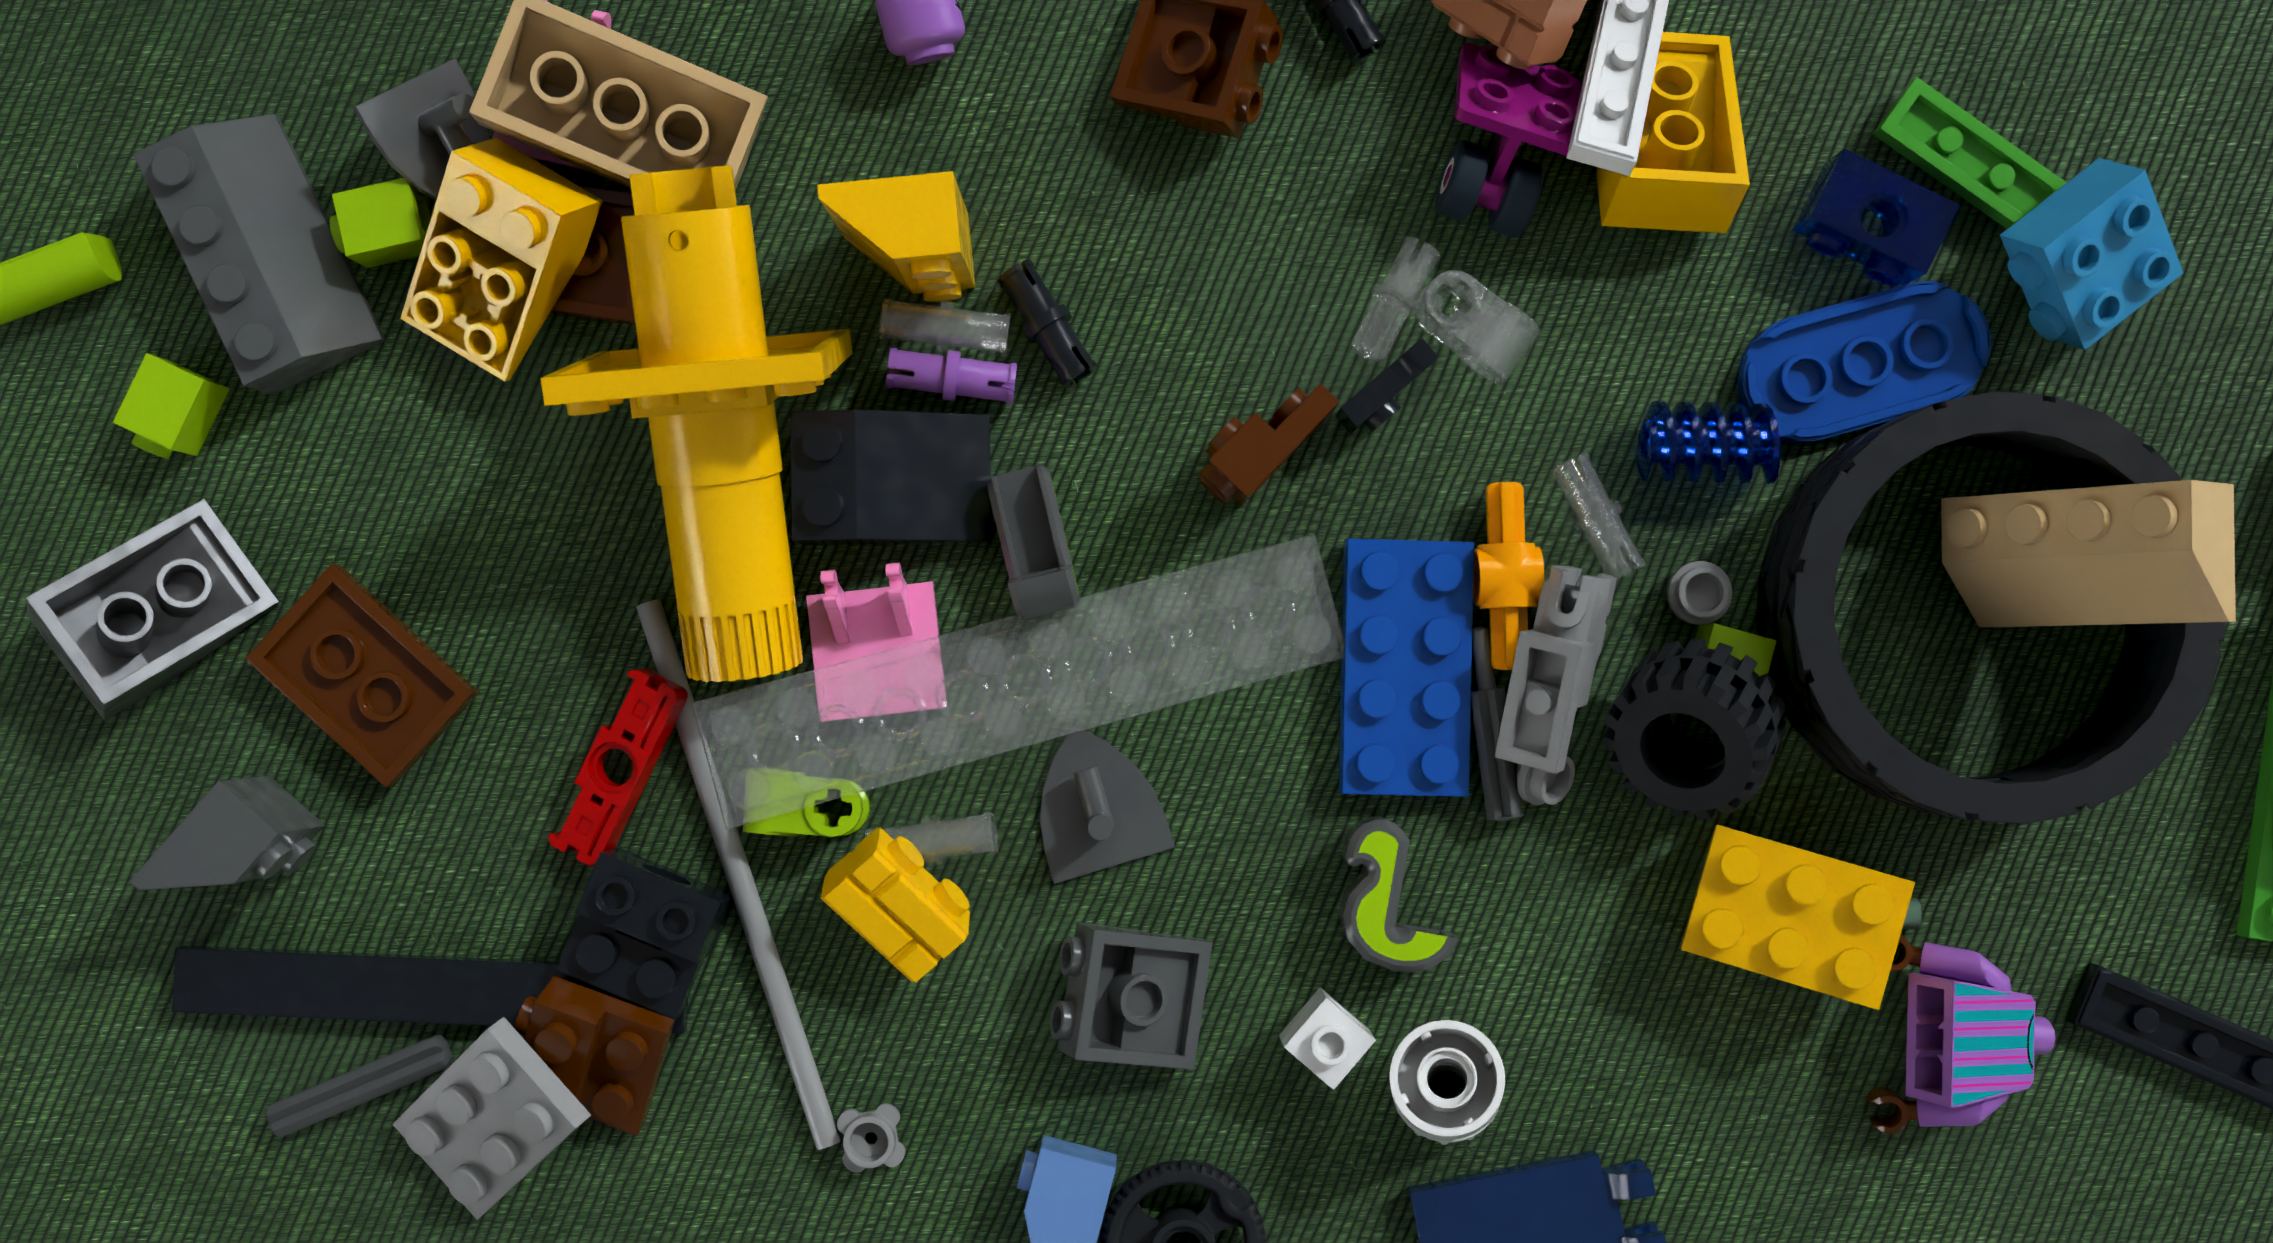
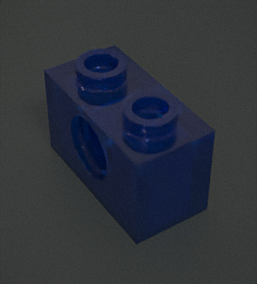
[1792,148,1960,286]

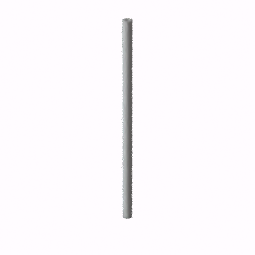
[636,599,841,1150]

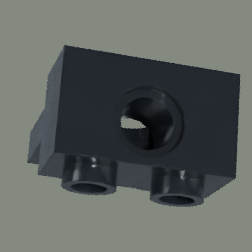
[556,847,733,1020]

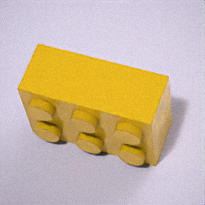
[1680,825,1915,1010]

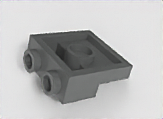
[1050,922,1213,1070]

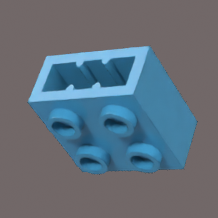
[2000,158,2184,350]

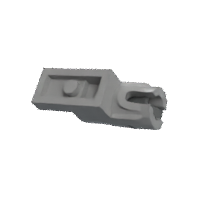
[1494,565,1617,774]

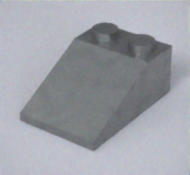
[26,499,279,721]

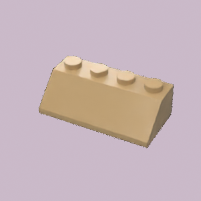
[469,0,768,191]
[1941,480,2236,628]

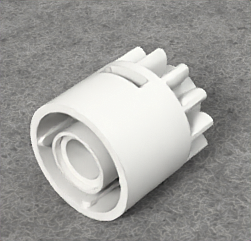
[1390,1020,1505,1145]

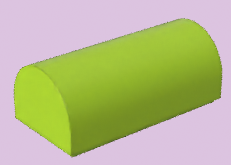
[0,232,122,325]

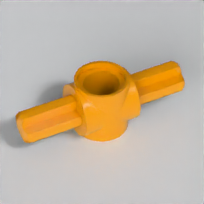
[1473,482,1545,670]

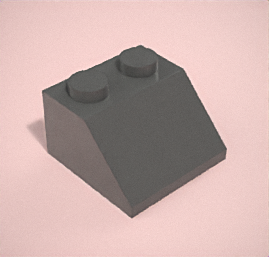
[129,776,325,890]

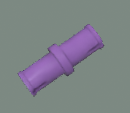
[886,347,1017,404]

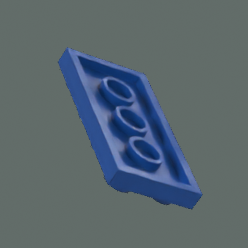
[1338,538,1474,797]

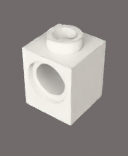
[1279,987,1376,1090]

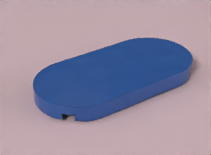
[1737,281,1991,444]

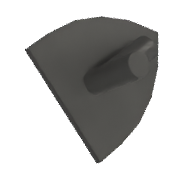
[353,58,489,200]
[1040,725,1175,884]

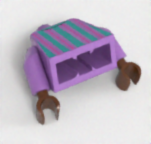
[1867,935,2055,1134]

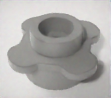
[837,1103,906,1173]

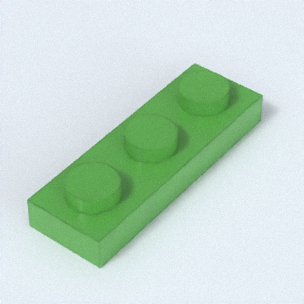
[1872,77,2067,229]

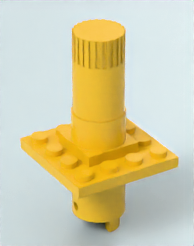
[540,165,853,682]

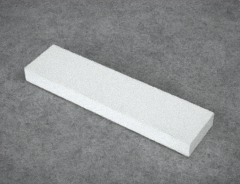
[1566,0,1669,176]

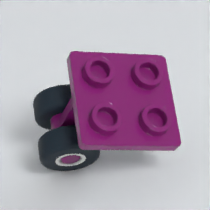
[1435,43,1582,238]

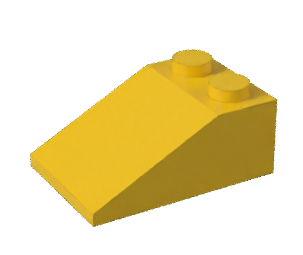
[1597,32,1750,233]

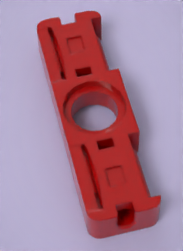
[548,668,688,866]

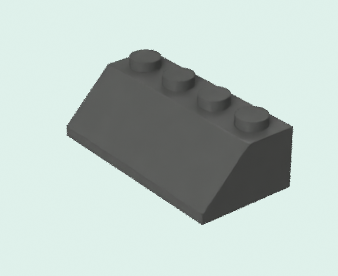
[133,114,386,395]

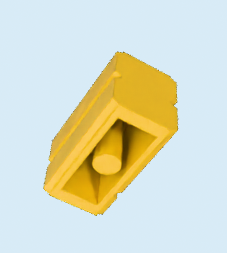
[820,827,970,983]

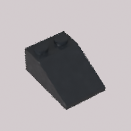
[790,410,992,545]

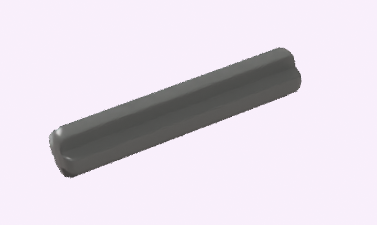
[265,1035,453,1137]

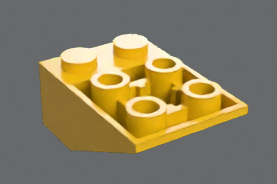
[400,137,603,382]

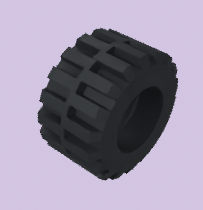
[1603,639,1786,820]

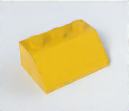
[817,171,975,302]

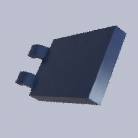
[1407,1150,1666,1243]

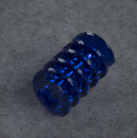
[1637,401,1781,484]

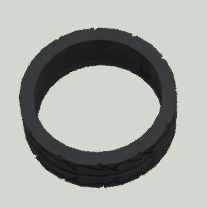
[1756,391,2225,824]

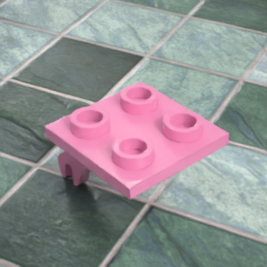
[806,562,947,722]

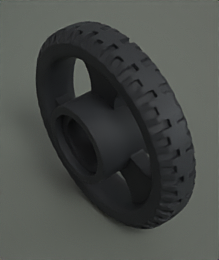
[1100,1159,1266,1243]

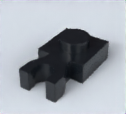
[1335,338,1439,434]

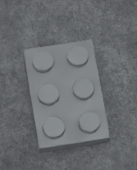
[392,1017,591,1220]

